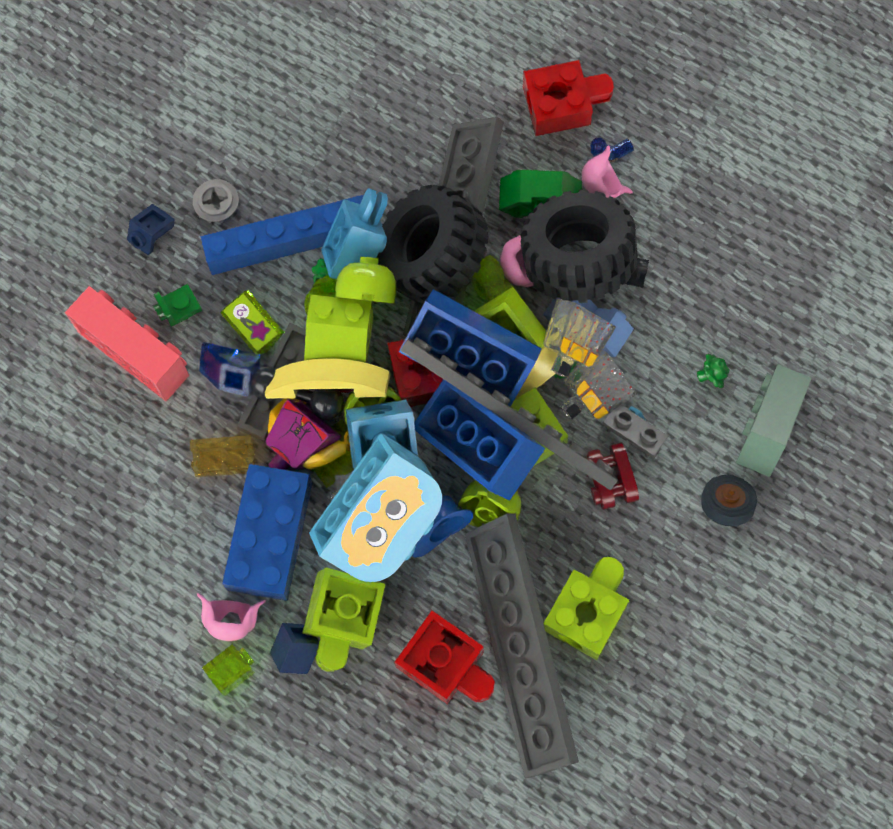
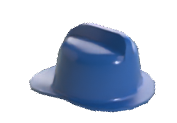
[412,495,473,558]

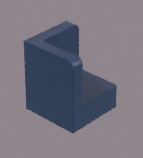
[270,623,319,674]

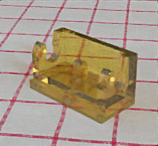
[190,435,256,477]

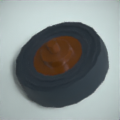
[701,475,758,526]

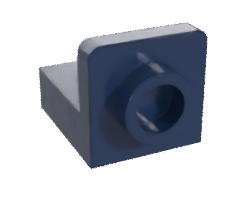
[127,204,175,255]

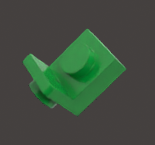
[153,284,203,327]

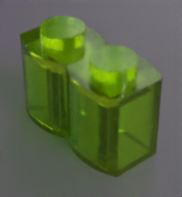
[471,255,515,304]

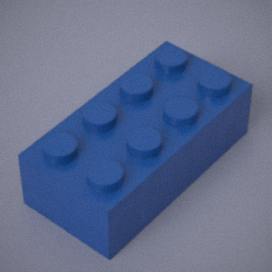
[399,289,542,406]
[414,379,545,501]
[222,464,313,601]

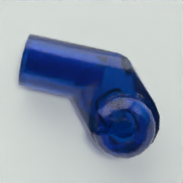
[590,138,634,162]

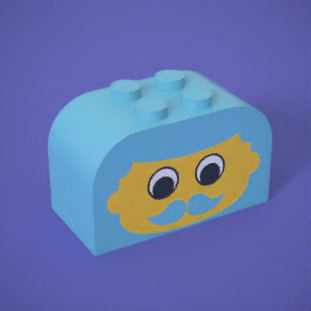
[309,433,442,582]

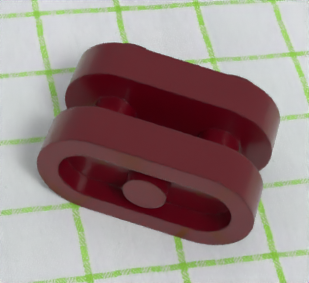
[585,442,639,510]

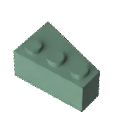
[736,364,812,477]

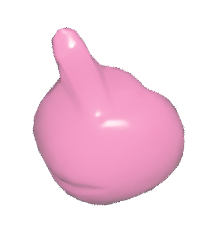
[582,145,633,198]
[500,235,533,287]
[197,593,266,641]

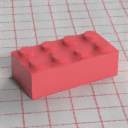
[65,286,189,401]

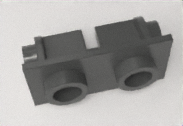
[602,403,669,459]

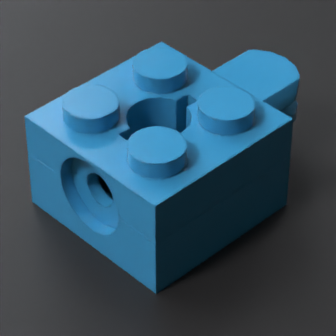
[321,188,388,279]
[345,399,418,469]

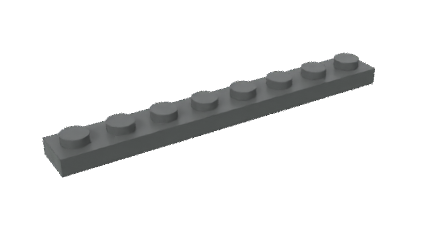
[401,337,618,490]

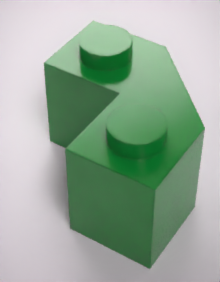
[499,170,582,218]

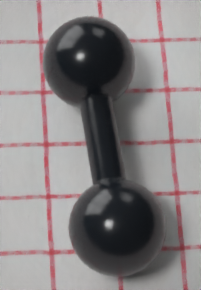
[250,366,344,420]

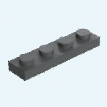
[237,323,306,441]

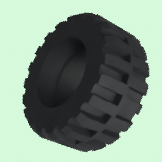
[376,184,489,304]
[520,190,638,303]

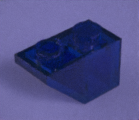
[199,342,261,397]

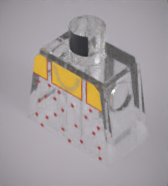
[543,299,616,378]
[560,345,637,420]

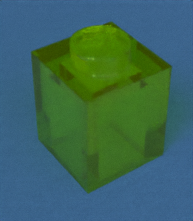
[202,644,255,696]

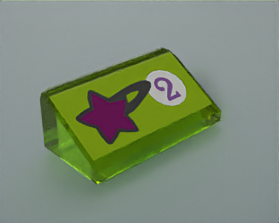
[220,290,284,355]

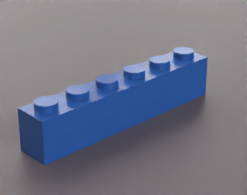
[200,195,364,275]

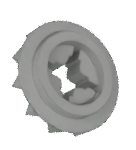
[193,179,239,224]

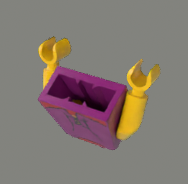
[266,389,351,470]

